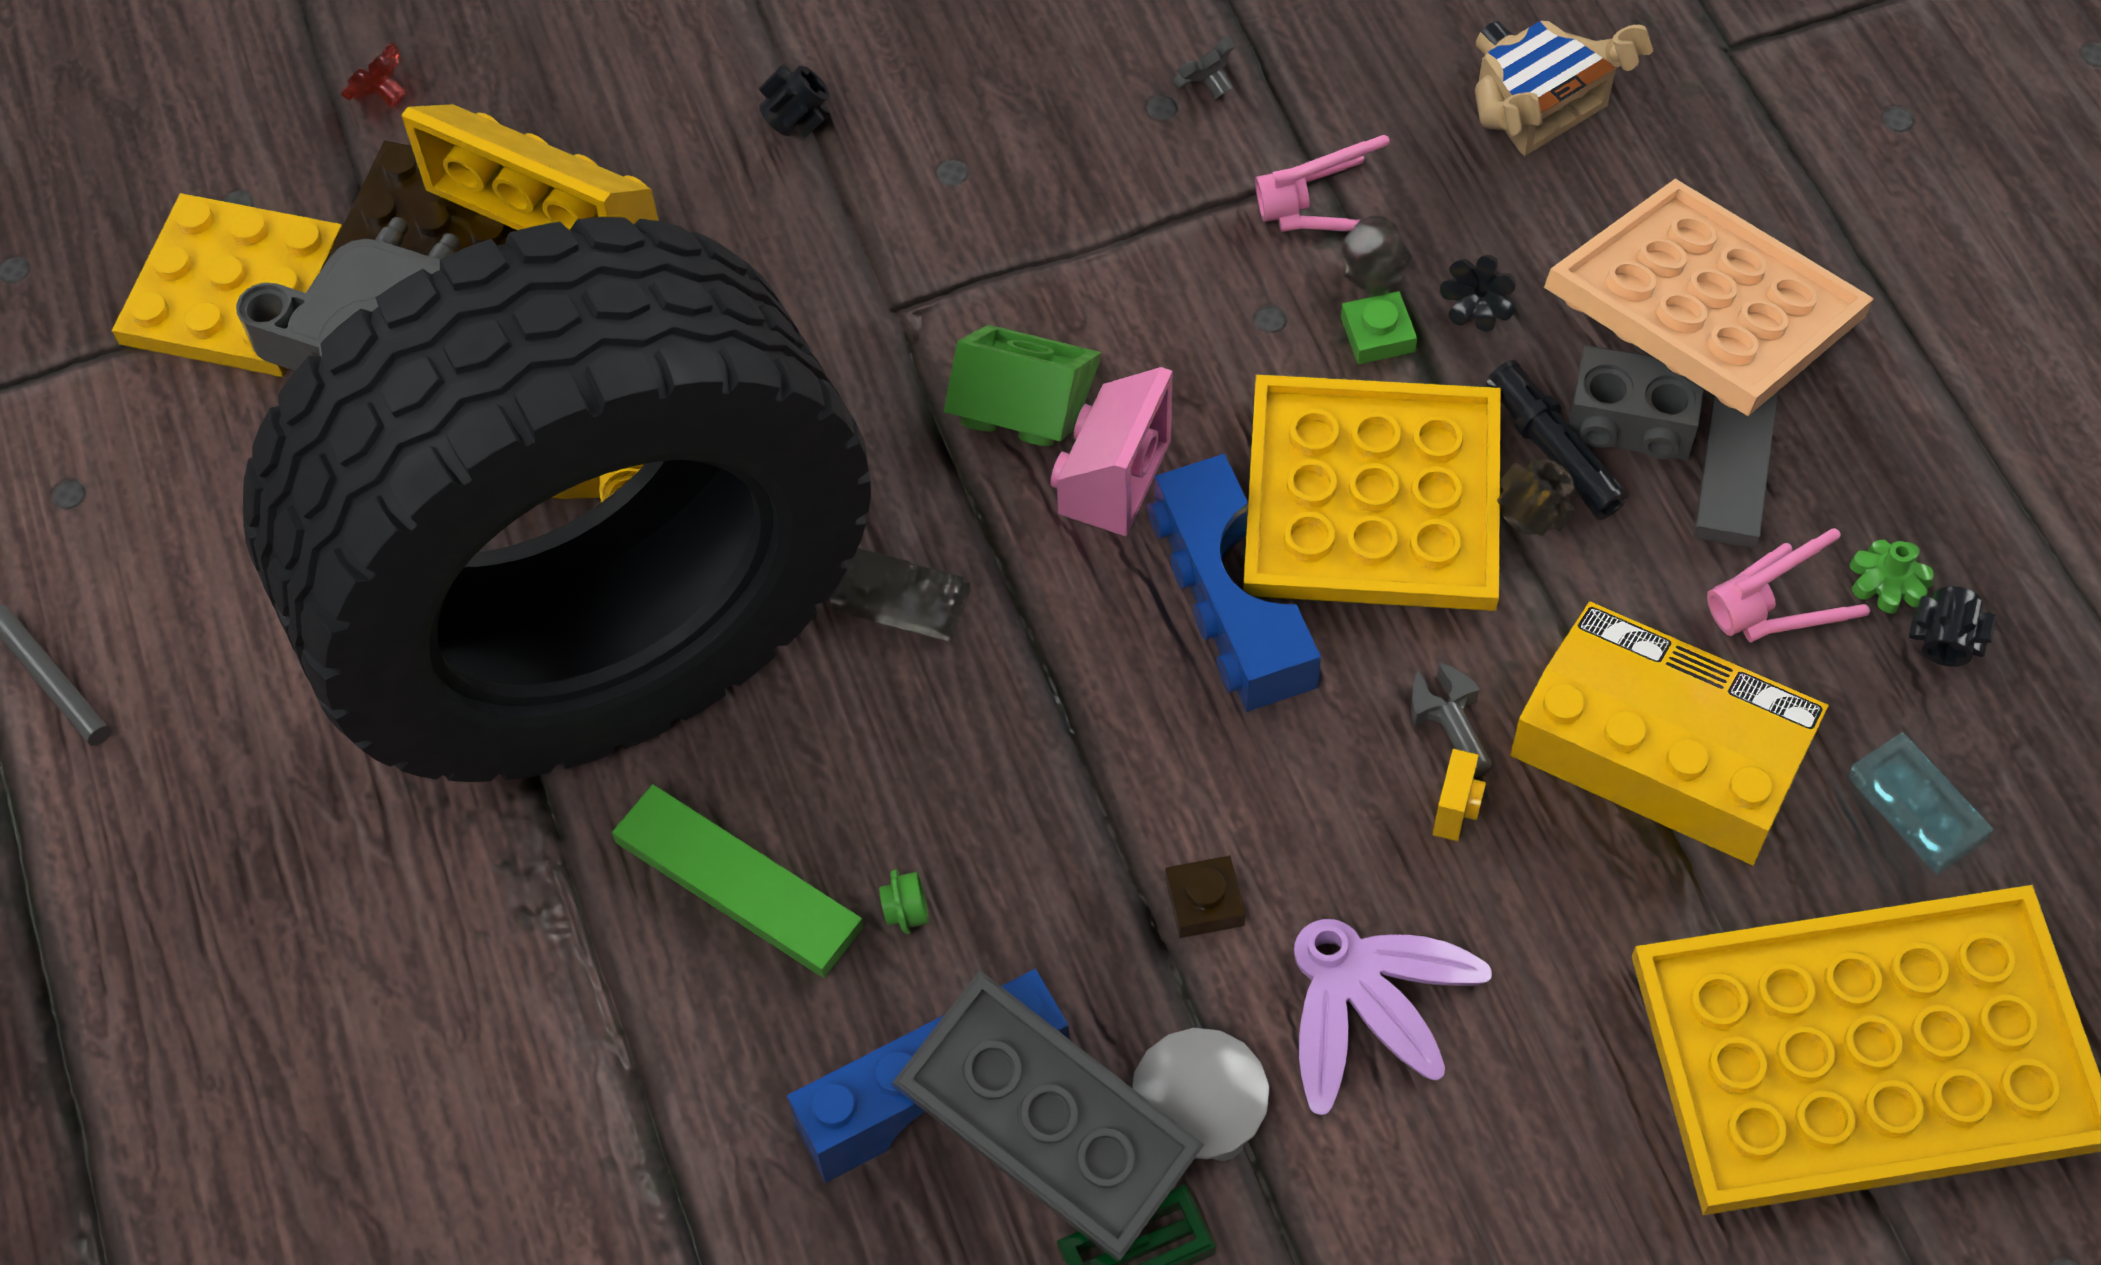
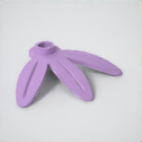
[1294,919,1492,1115]

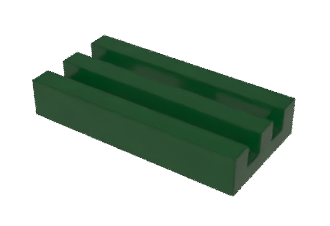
[1057,1184,1216,1265]

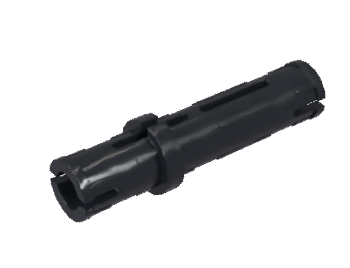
[1486,360,1629,520]

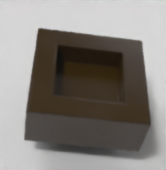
[1165,855,1246,938]

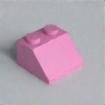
[1050,367,1173,537]

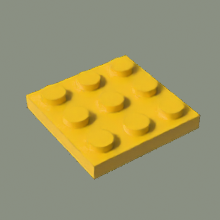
[112,193,343,377]

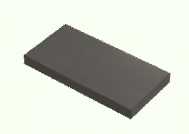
[891,970,1205,1261]

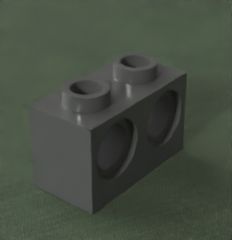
[1568,345,1704,461]

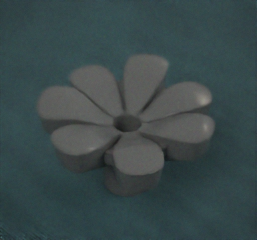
[1171,37,1236,99]

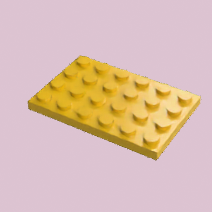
[1632,885,2101,1215]

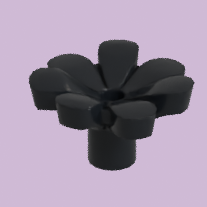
[1440,255,1516,332]

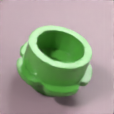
[879,869,929,934]

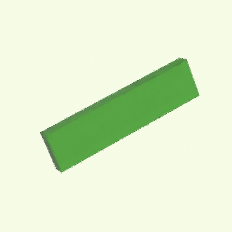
[612,784,864,979]

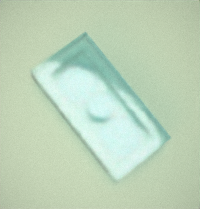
[1847,732,1994,875]

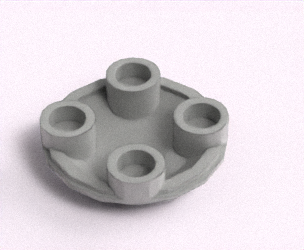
[1132,1028,1269,1161]

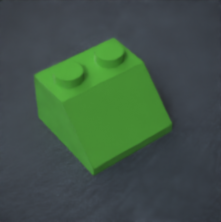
[944,325,1101,446]

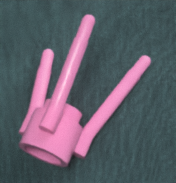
[1255,135,1390,233]
[1707,528,1870,643]

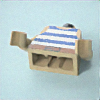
[1475,21,1653,156]

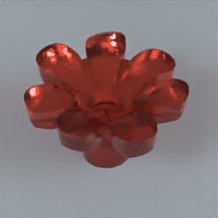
[340,42,407,109]

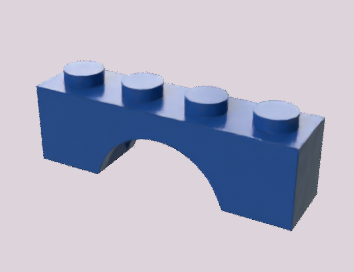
[1147,453,1321,712]
[787,968,1069,1183]

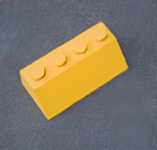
[401,104,659,230]

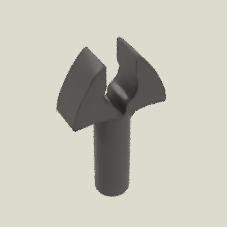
[1410,662,1492,777]

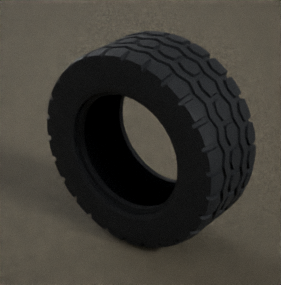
[243,217,871,782]

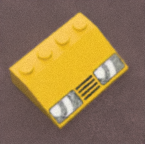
[1510,601,1829,866]

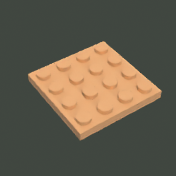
[1544,179,1874,416]

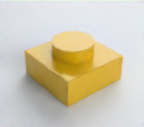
[1432,749,1486,841]

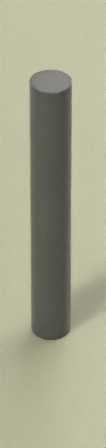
[0,605,111,746]

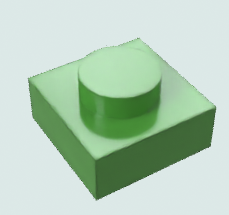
[1341,291,1417,364]

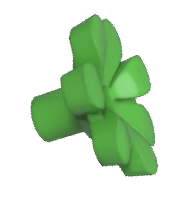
[1849,540,1934,614]

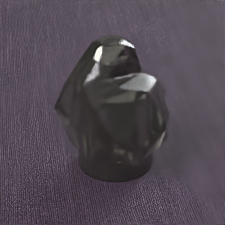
[1342,216,1412,296]

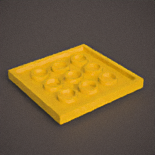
[1243,375,1501,611]

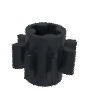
[759,64,830,137]
[1909,586,1996,667]

